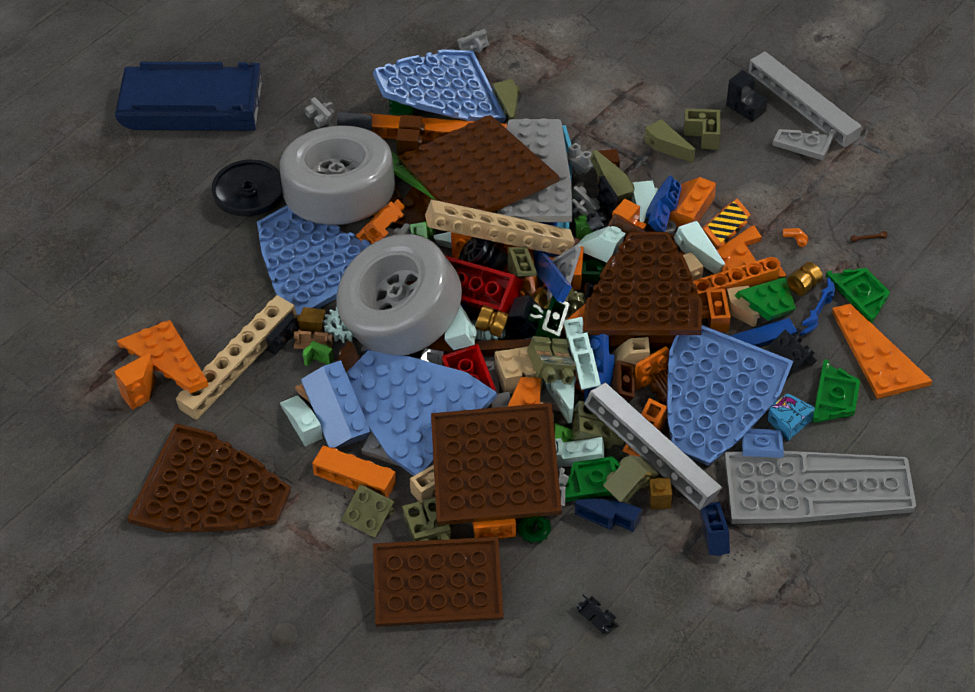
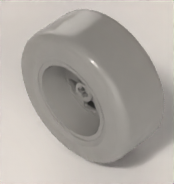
[279,126,395,225]
[336,234,462,356]

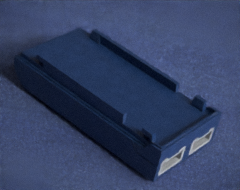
[115,62,263,130]

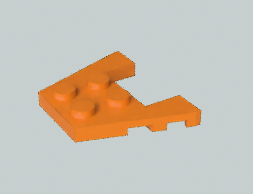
[717,225,786,279]

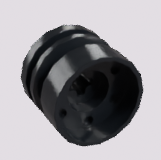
[458,237,508,271]

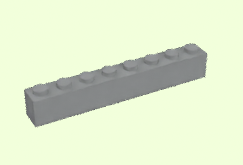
[749,52,862,148]
[584,382,722,510]

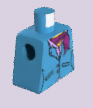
[768,394,815,441]

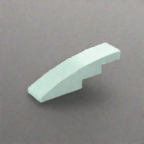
[563,317,601,390]

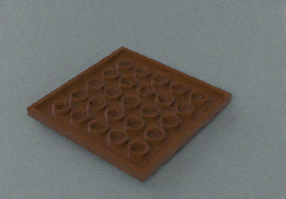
[431,403,562,525]

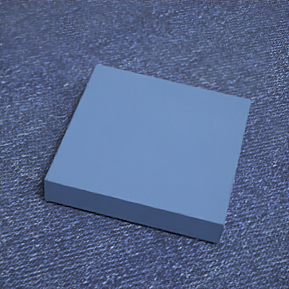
[742,429,784,458]

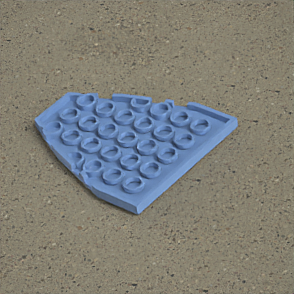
[373,49,506,123]
[257,206,371,319]
[667,325,793,466]
[346,351,497,476]

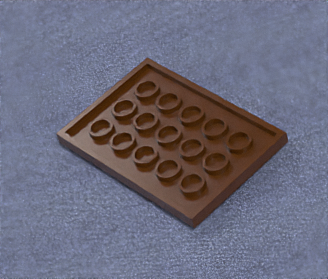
[373,537,503,627]

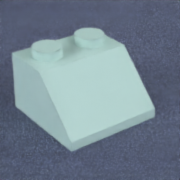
[577,226,625,263]

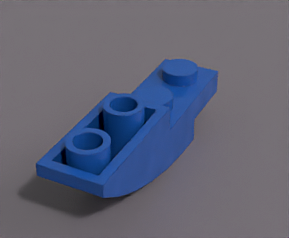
[645,176,682,232]
[584,334,614,402]

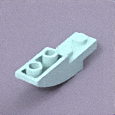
[555,437,604,467]

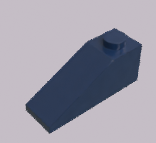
[700,502,730,556]

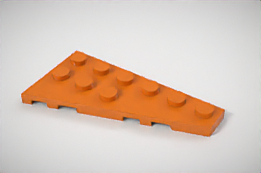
[832,304,932,399]
[117,320,209,393]

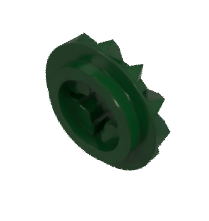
[518,516,551,544]

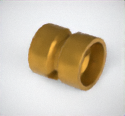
[787,262,823,296]
[475,305,509,338]

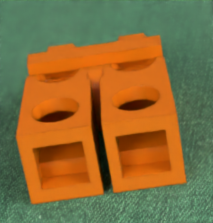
[356,199,405,244]

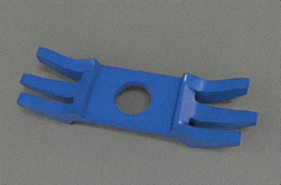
[800,277,835,336]

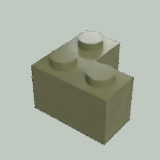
[684,109,720,150]
[603,455,659,503]

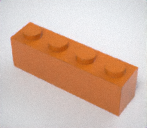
[312,445,396,498]

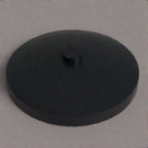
[212,159,283,216]

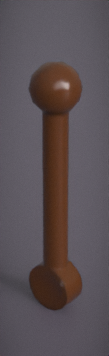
[850,231,888,242]

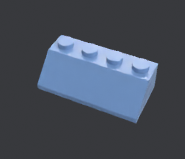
[301,360,371,449]

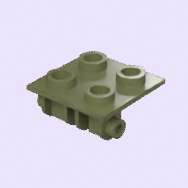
[341,484,395,538]

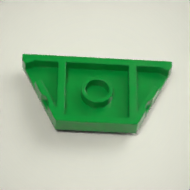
[825,268,890,323]
[734,277,796,321]
[812,359,860,423]
[565,456,639,502]

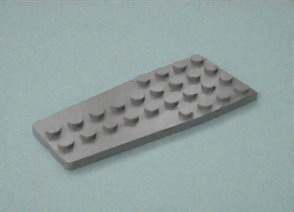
[497,118,572,222]
[724,451,916,524]

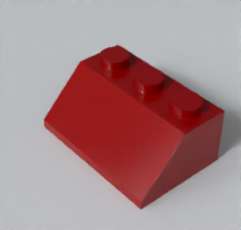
[441,344,496,391]

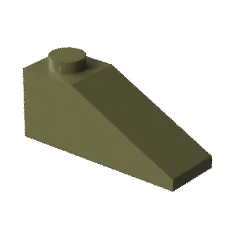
[493,79,520,124]
[644,119,695,163]
[590,150,635,202]
[507,247,537,278]

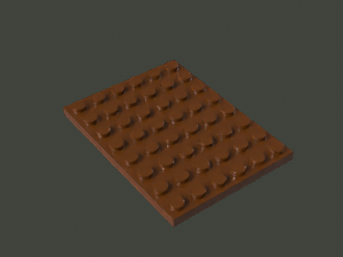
[398,115,560,213]

